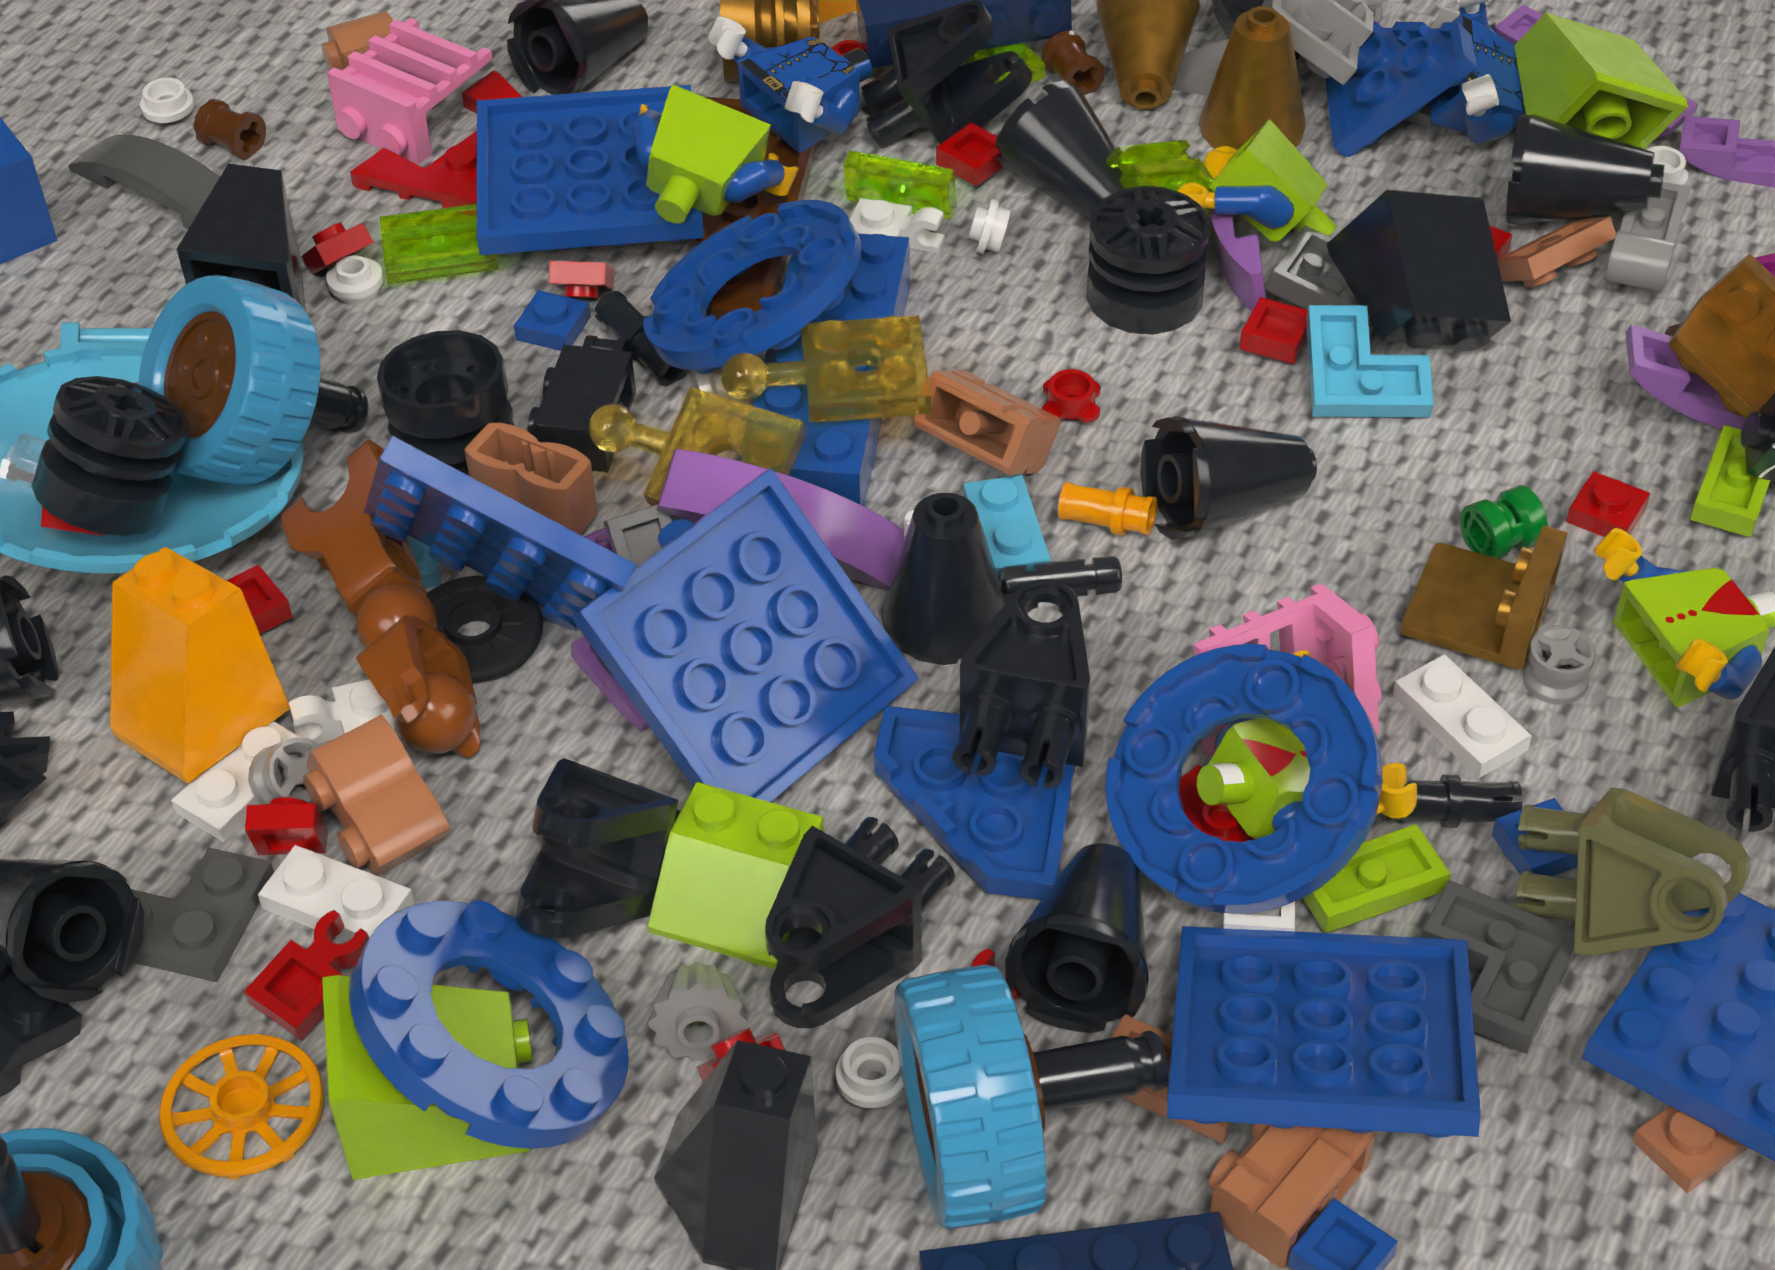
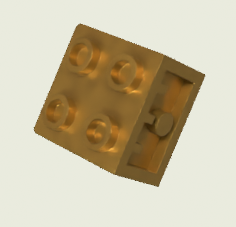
[1668,253,1775,419]
[1400,525,1568,671]

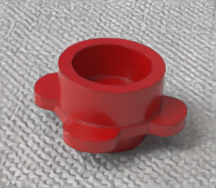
[1042,369,1101,423]

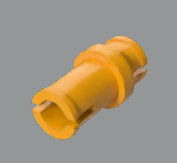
[1058,482,1157,536]

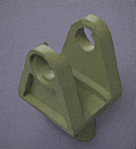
[1516,787,1750,956]

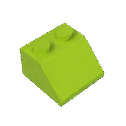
[648,782,825,969]

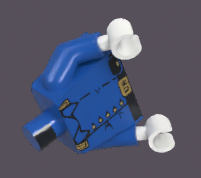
[1430,0,1526,144]
[708,17,872,153]

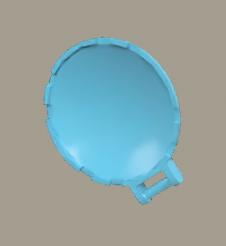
[0,322,304,574]

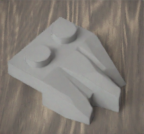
[1262,0,1374,85]

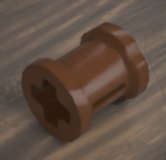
[1041,30,1105,95]
[193,99,266,160]

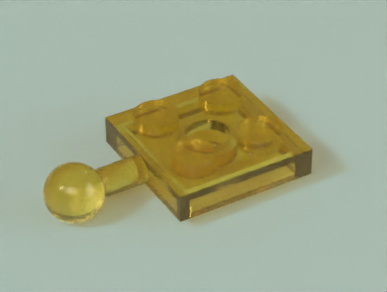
[721,315,931,423]
[589,387,807,506]

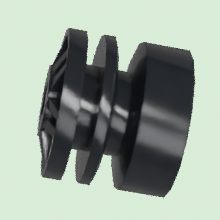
[1086,186,1210,335]
[377,330,515,476]
[31,376,189,536]

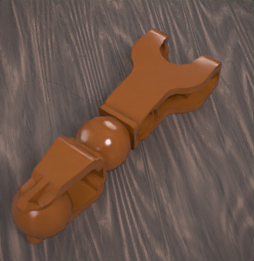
[281,439,480,758]

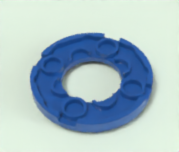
[643,200,861,374]
[1105,644,1382,914]
[349,900,629,1149]

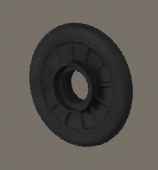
[426,575,543,683]

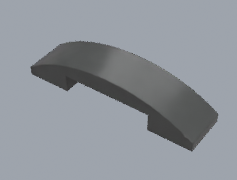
[68,134,220,230]

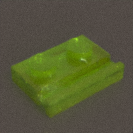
[1106,140,1214,215]
[379,204,499,285]

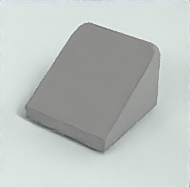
[1173,39,1229,96]

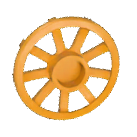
[159,1034,324,1179]

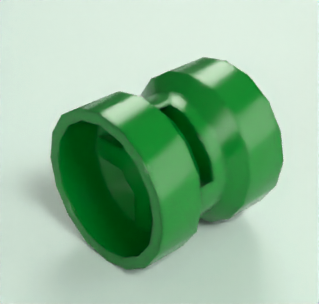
[1460,485,1548,559]

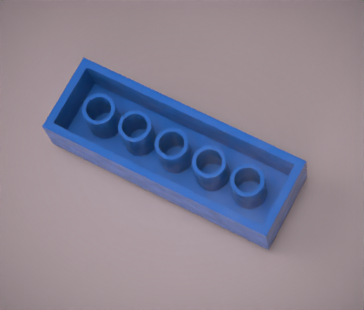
[739,233,910,507]

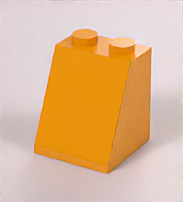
[110,547,290,784]

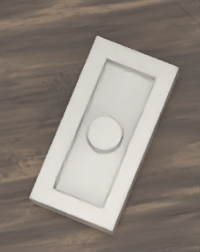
[1392,654,1532,778]
[171,721,302,842]
[258,845,415,942]

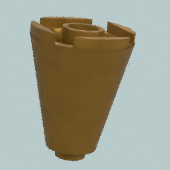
[1096,0,1200,110]
[1200,6,1306,150]

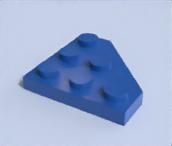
[1325,21,1477,157]
[874,706,1076,900]

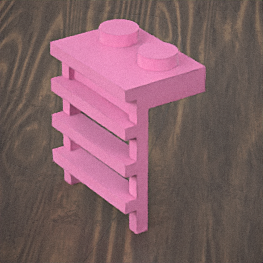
[327,18,492,165]
[1193,583,1381,757]

